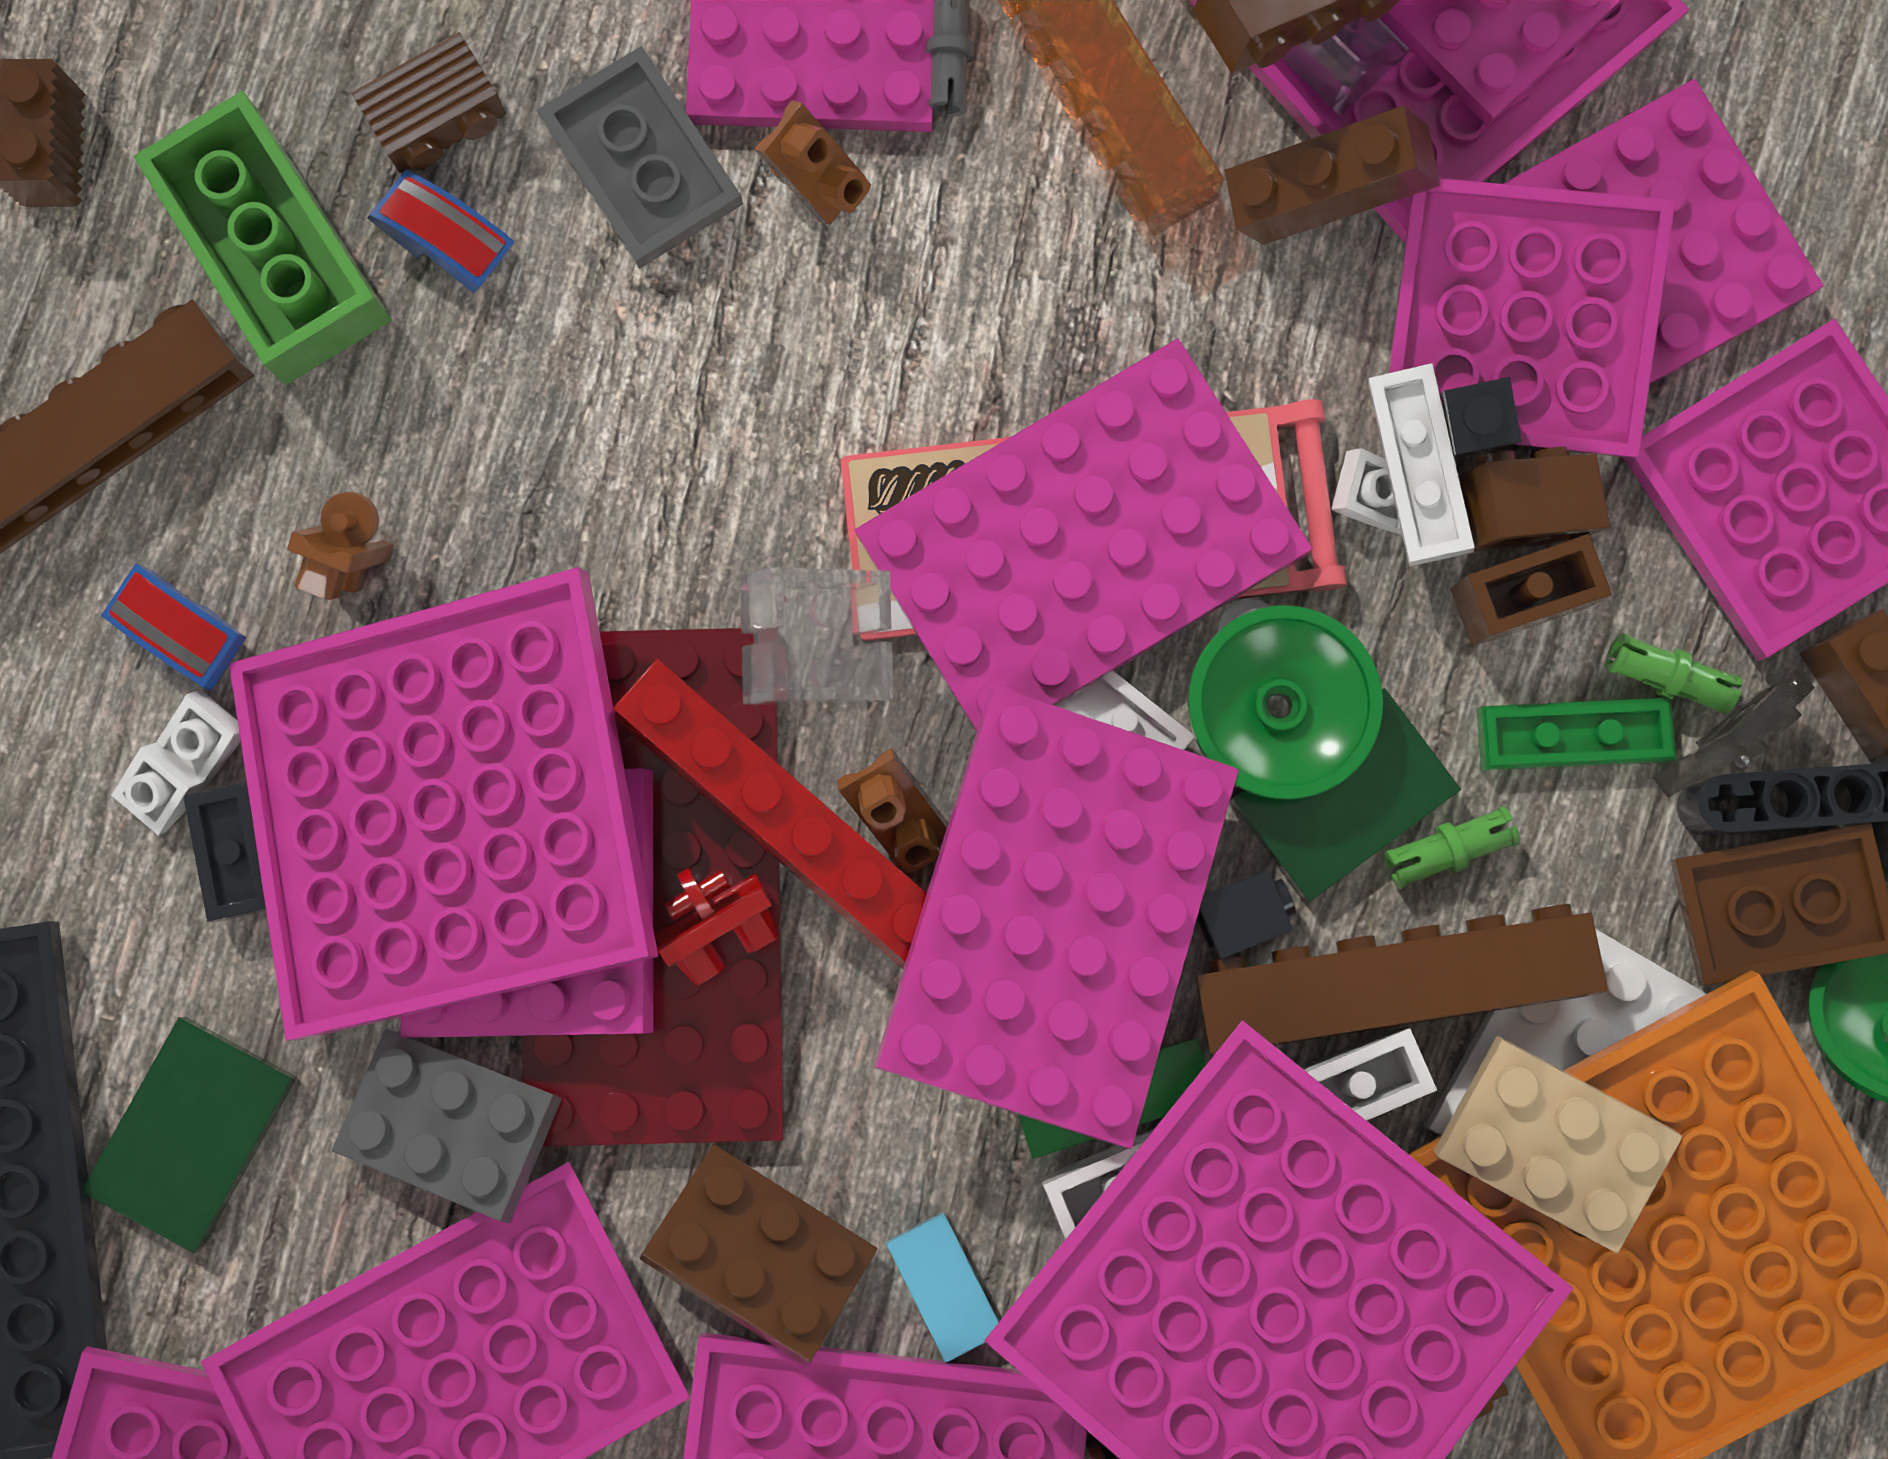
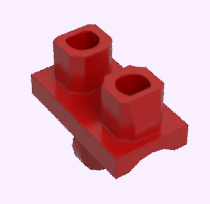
[655,867,778,986]

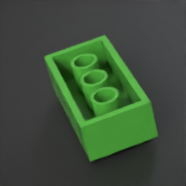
[133,90,392,385]

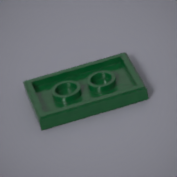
[1230,687,1462,903]
[84,1017,297,1254]

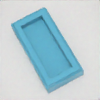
[886,1212,999,1363]

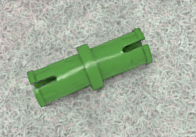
[1605,633,1743,715]
[1384,806,1520,890]

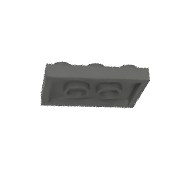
[537,46,743,269]
[332,1029,562,1223]

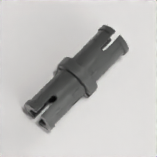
[926,0,974,117]

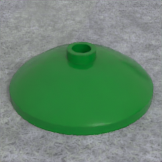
[1187,605,1383,800]
[1808,953,1888,1103]

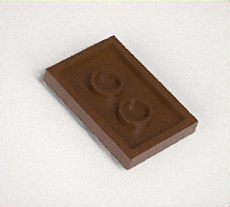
[1670,823,1888,986]
[640,1143,878,1366]

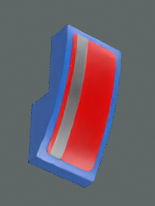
[367,170,515,293]
[101,563,247,691]

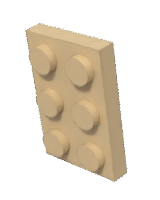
[1434,1035,1683,1254]

